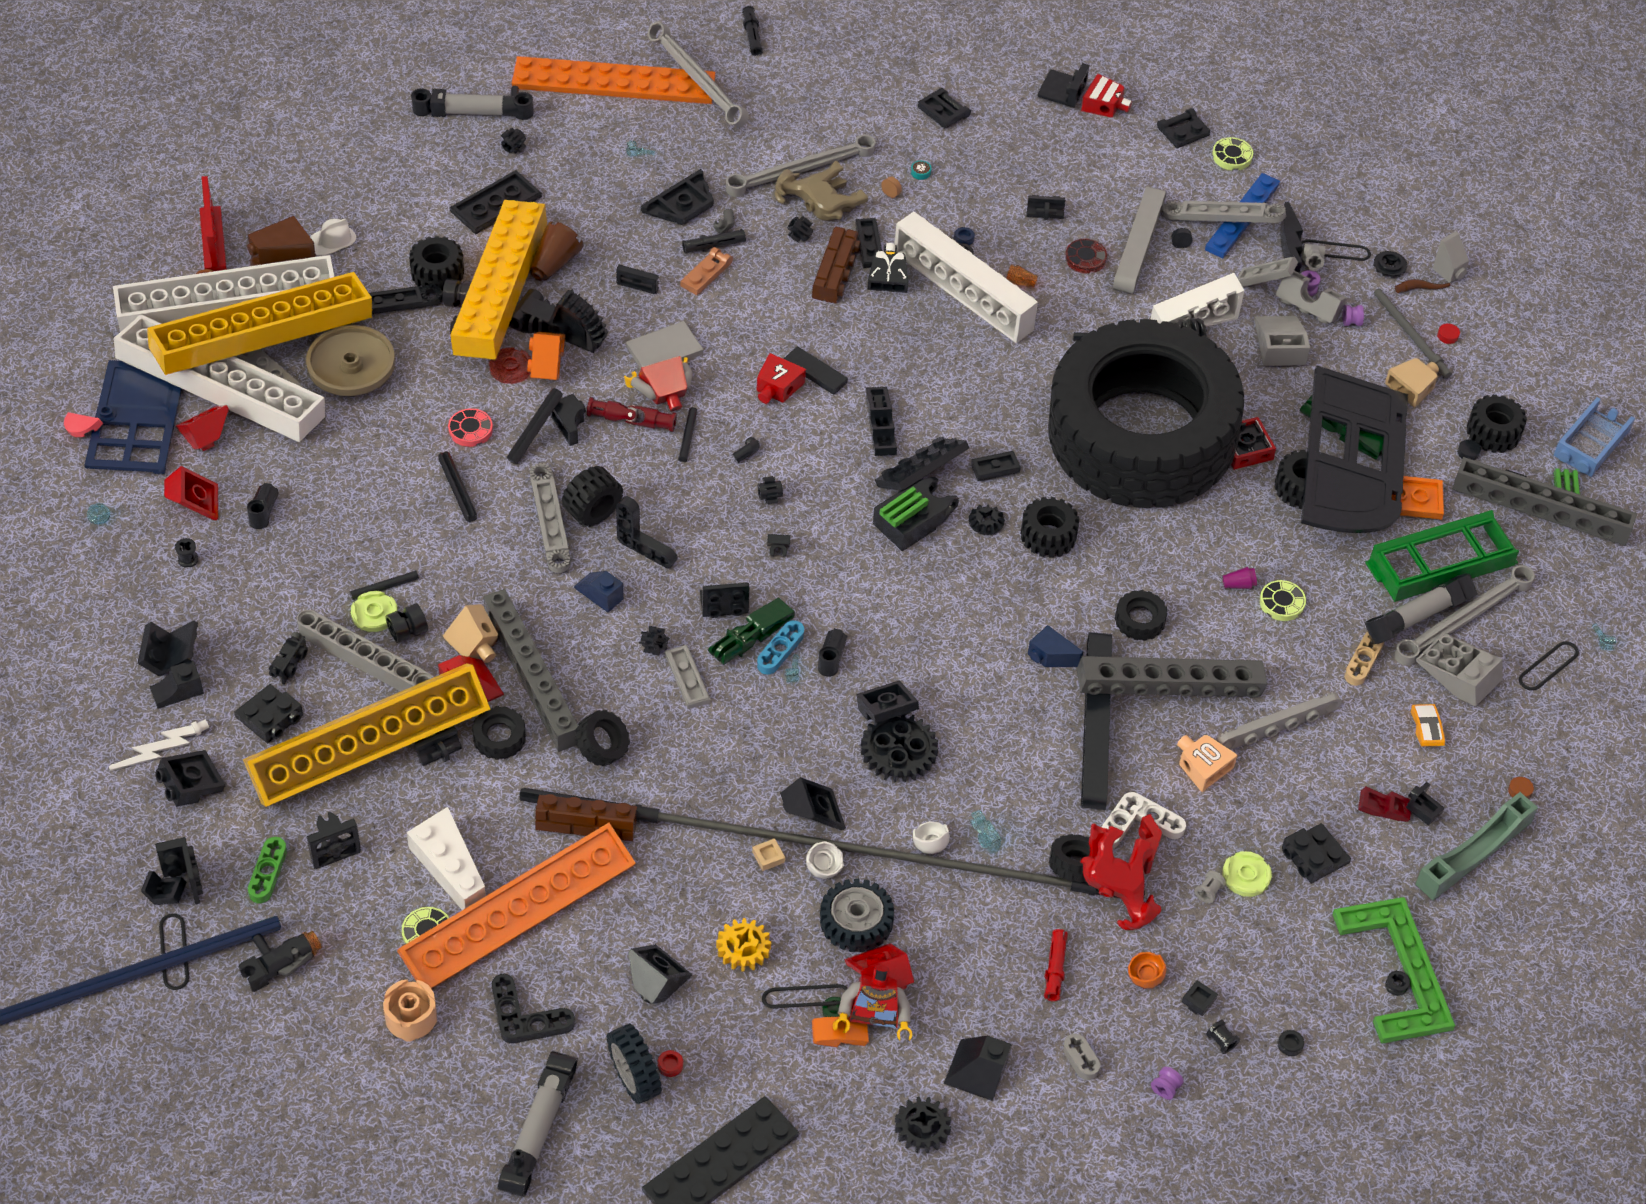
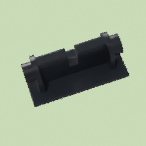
[269,636,308,685]

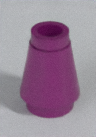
[1222,566,1257,589]

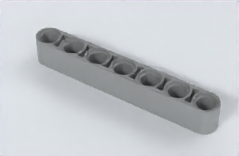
[1113,186,1167,294]
[297,610,433,691]

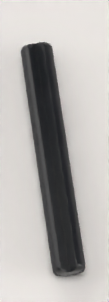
[507,388,563,464]
[438,451,477,522]

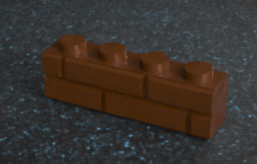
[812,227,861,304]
[535,794,637,841]

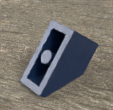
[574,571,624,613]
[1028,625,1084,667]

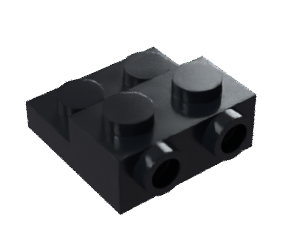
[856,680,919,723]
[234,684,303,744]
[155,750,225,807]
[1282,823,1351,884]

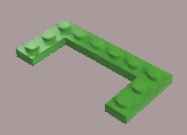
[1332,897,1455,1044]

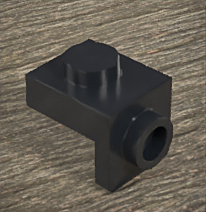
[1406,782,1445,826]
[141,871,187,905]

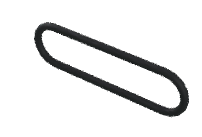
[1301,239,1371,261]
[1519,641,1579,691]
[159,913,189,990]
[762,984,848,1008]

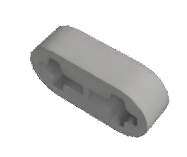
[1063,1034,1100,1080]

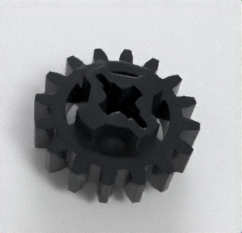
[894,1096,952,1153]

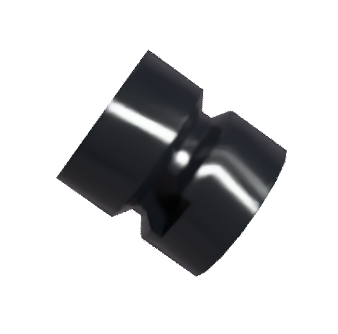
[443,278,472,307]
[385,603,428,643]

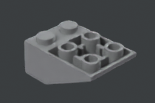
[1254,316,1310,366]
[1416,633,1503,706]

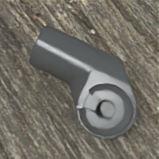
[713,209,734,233]

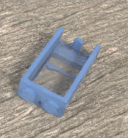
[1553,397,1635,477]

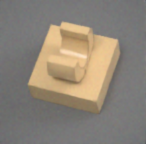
[752,838,785,871]

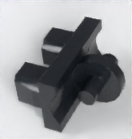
[1026,195,1066,220]
[415,727,462,766]

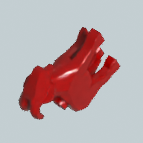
[1080,823,1161,931]

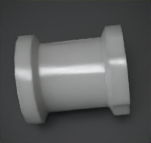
[1194,871,1226,904]

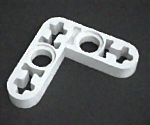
[1102,792,1186,849]

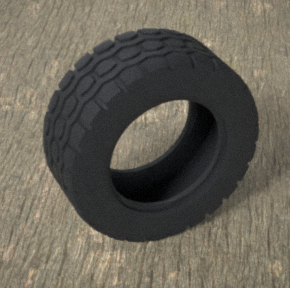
[1048,319,1245,508]

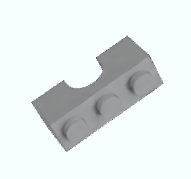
[1276,271,1348,324]

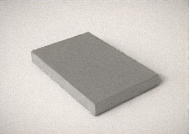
[626,321,703,369]

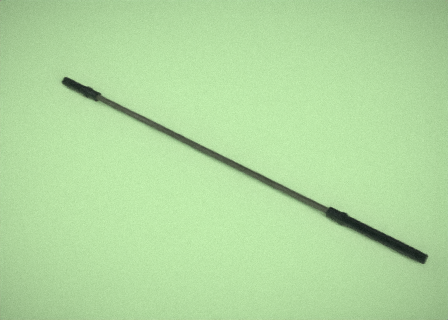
[519,788,1145,899]

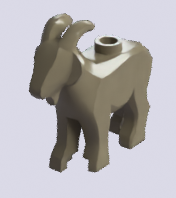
[774,160,868,221]

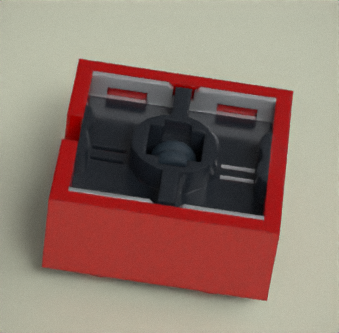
[1231,417,1276,470]

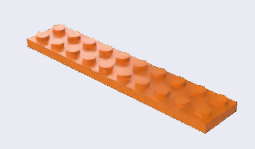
[512,56,716,104]
[397,823,636,989]

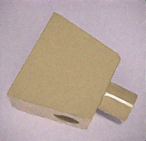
[1385,358,1439,408]
[443,604,498,663]

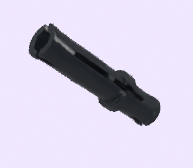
[742,6,763,56]
[682,229,746,254]

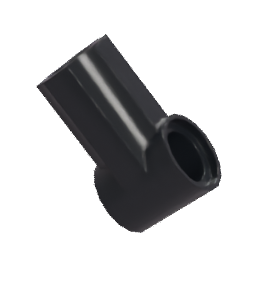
[247,483,279,529]
[818,628,848,677]

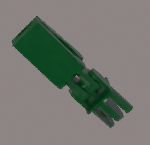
[1300,395,1383,460]
[708,597,795,665]

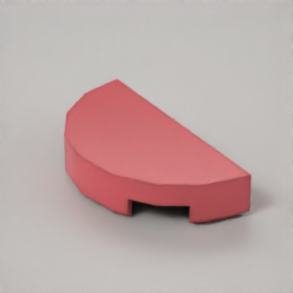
[64,412,103,437]

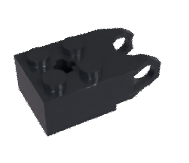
[873,477,959,551]

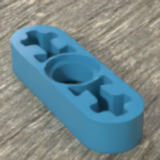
[757,621,804,675]

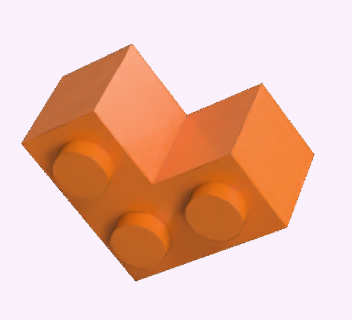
[527,332,565,380]

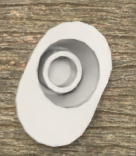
[310,219,356,256]

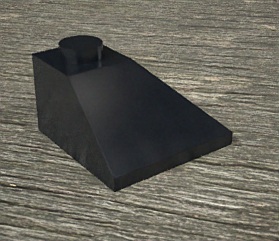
[780,777,846,830]
[628,944,692,1004]
[944,1035,1012,1101]

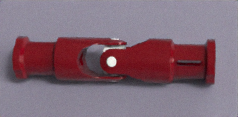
[587,397,677,432]

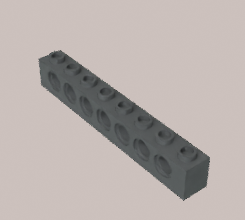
[1452,457,1637,546]
[483,589,578,752]
[1076,656,1268,698]

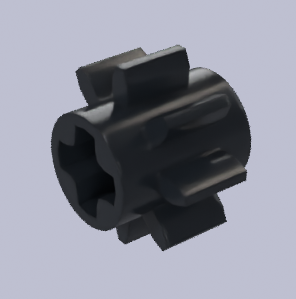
[501,128,526,154]
[787,216,813,243]
[757,476,783,504]
[639,626,670,655]

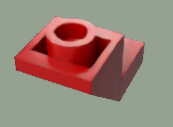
[1138,814,1162,874]

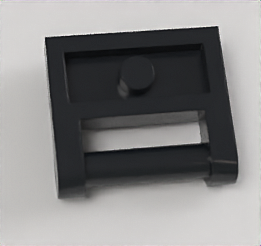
[918,88,971,129]
[1157,108,1211,149]

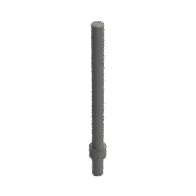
[1374,288,1452,379]

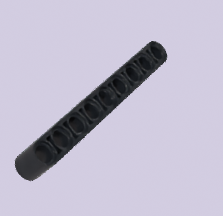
[1081,632,1112,810]

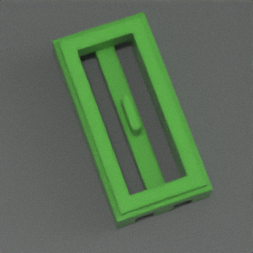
[1554,468,1580,494]
[880,487,929,528]

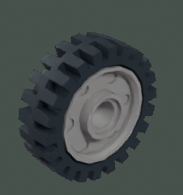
[820,879,894,952]
[606,1023,662,1104]

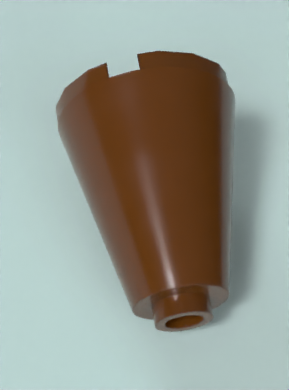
[530,221,584,281]

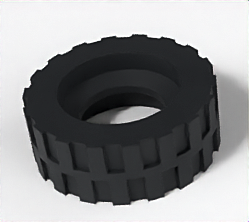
[1115,590,1168,641]
[472,706,526,760]
[575,710,630,766]
[1049,834,1090,883]

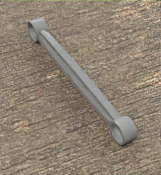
[648,22,749,127]
[726,134,876,197]
[1394,565,1535,666]

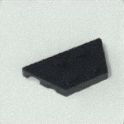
[641,169,714,225]

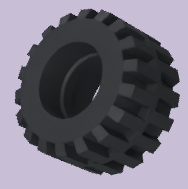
[409,236,464,292]
[1466,394,1527,453]
[1274,450,1307,509]
[561,466,624,527]
[1020,497,1080,558]

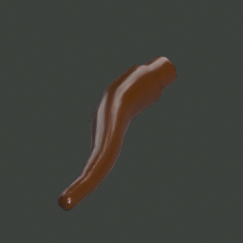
[1395,279,1451,293]

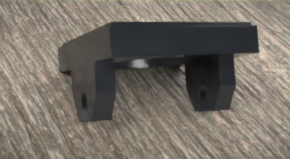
[306,812,361,869]

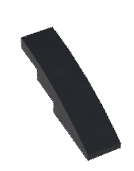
[1280,201,1303,273]
[865,387,897,456]

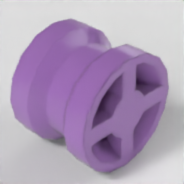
[1301,270,1321,296]
[1342,305,1364,326]
[1151,1067,1184,1100]

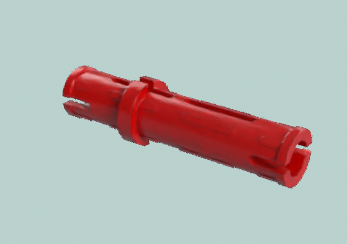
[1044,929,1068,1001]

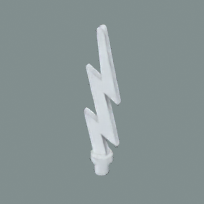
[109,720,209,771]

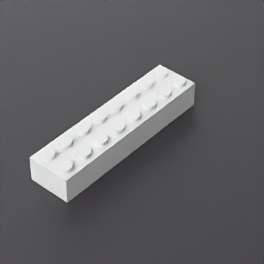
[894,212,1038,343]

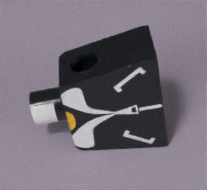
[867,243,909,293]

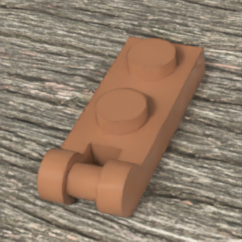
[680,247,733,295]

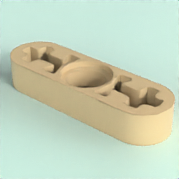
[1344,632,1384,686]

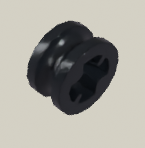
[1385,970,1410,996]

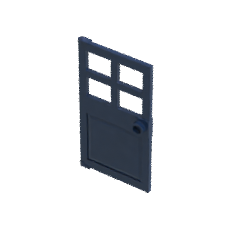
[84,360,182,474]

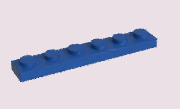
[1205,173,1280,258]

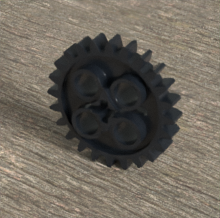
[861,715,939,783]

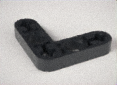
[616,496,678,569]
[492,974,575,1044]

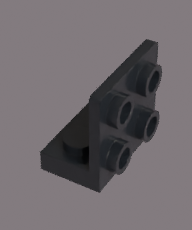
[1038,63,1090,108]
[700,582,750,618]
[137,620,198,676]
[155,837,203,905]

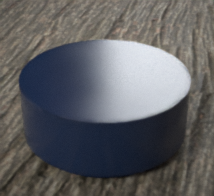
[954,227,975,246]

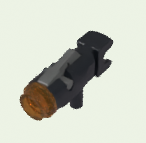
[239,931,322,992]

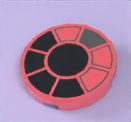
[448,408,493,447]

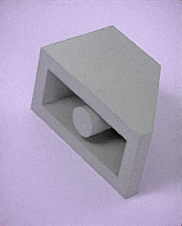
[1433,231,1469,283]

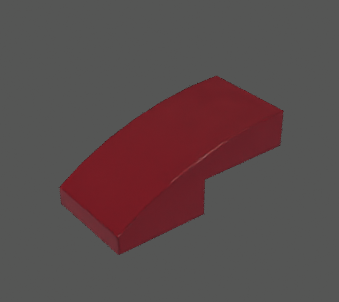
[1358,786,1411,822]

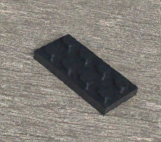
[875,437,970,491]

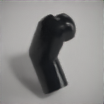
[732,437,760,463]

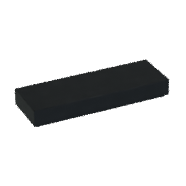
[855,218,882,268]
[784,346,848,395]

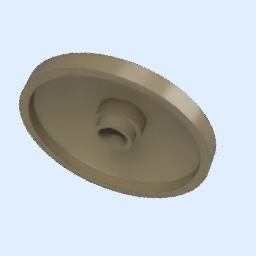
[306,325,395,396]

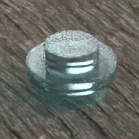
[87,503,111,525]

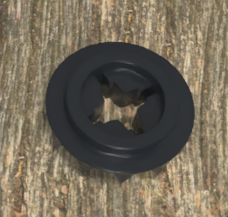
[1373,251,1407,279]
[968,504,1005,535]

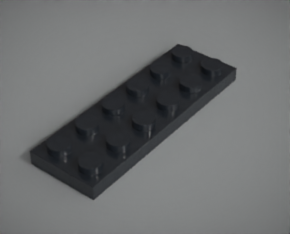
[642,1096,799,1204]

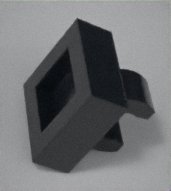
[767,534,791,557]
[1182,980,1218,1016]

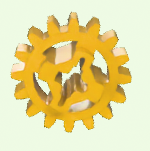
[716,918,771,972]

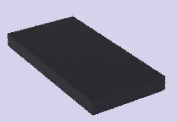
[450,170,542,235]

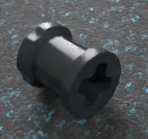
[175,538,198,568]
[1206,1020,1240,1054]

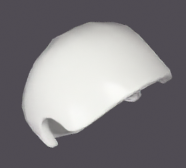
[913,821,950,854]
[806,841,844,879]

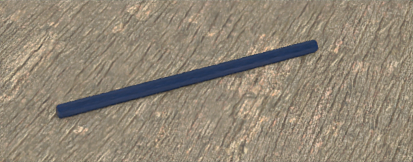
[0,916,281,1025]

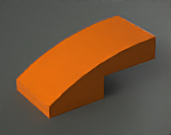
[812,1017,869,1047]

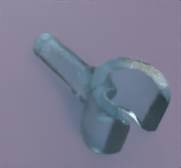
[626,141,655,157]
[1592,623,1616,650]
[785,654,799,683]

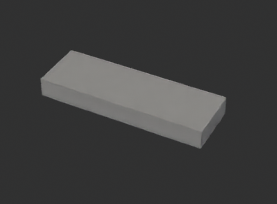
[1237,257,1298,287]
[665,645,710,709]

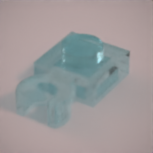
[970,810,1001,855]

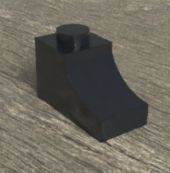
[550,393,586,446]
[149,660,204,709]

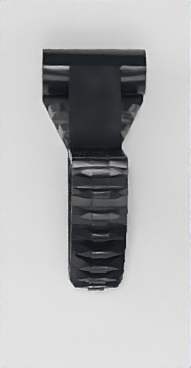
[509,288,609,353]

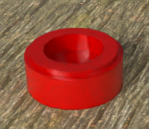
[1437,323,1460,344]
[657,1050,683,1077]

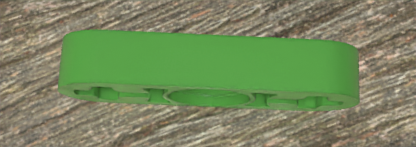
[248,837,287,903]

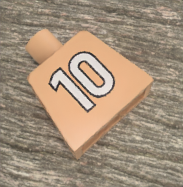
[1177,735,1237,792]

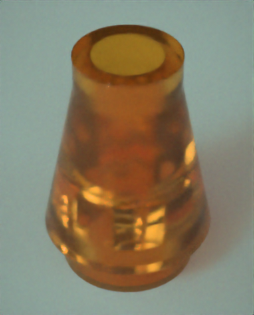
[1006,264,1038,287]

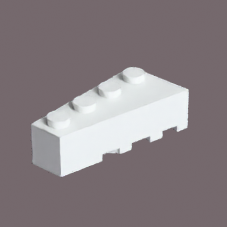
[1151,273,1245,327]
[407,807,486,910]

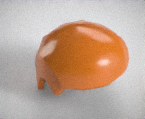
[1128,952,1166,989]

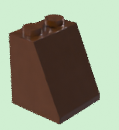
[247,216,316,266]

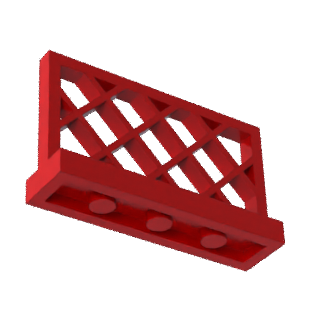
[199,176,227,271]

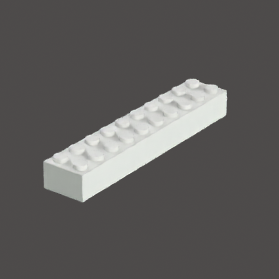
[113,255,334,332]
[114,314,325,442]

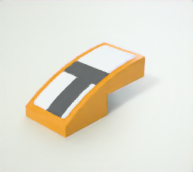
[1411,704,1445,747]

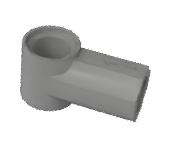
[1301,243,1325,271]

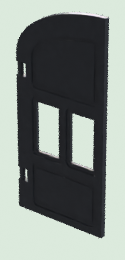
[1301,366,1408,533]

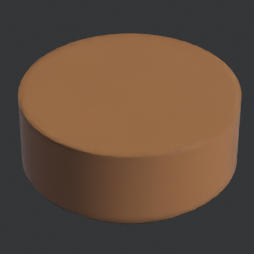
[881,176,902,198]

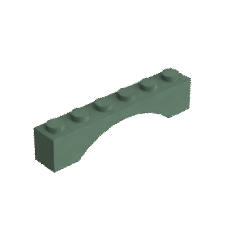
[1415,792,1538,901]

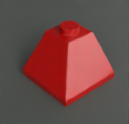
[176,405,229,451]
[164,466,218,520]
[438,655,504,702]
[844,943,914,990]

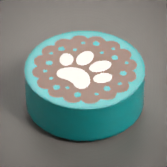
[911,160,932,180]

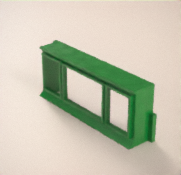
[1365,510,1519,602]

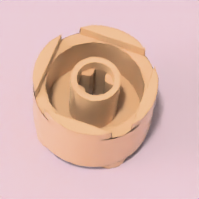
[383,979,437,1042]

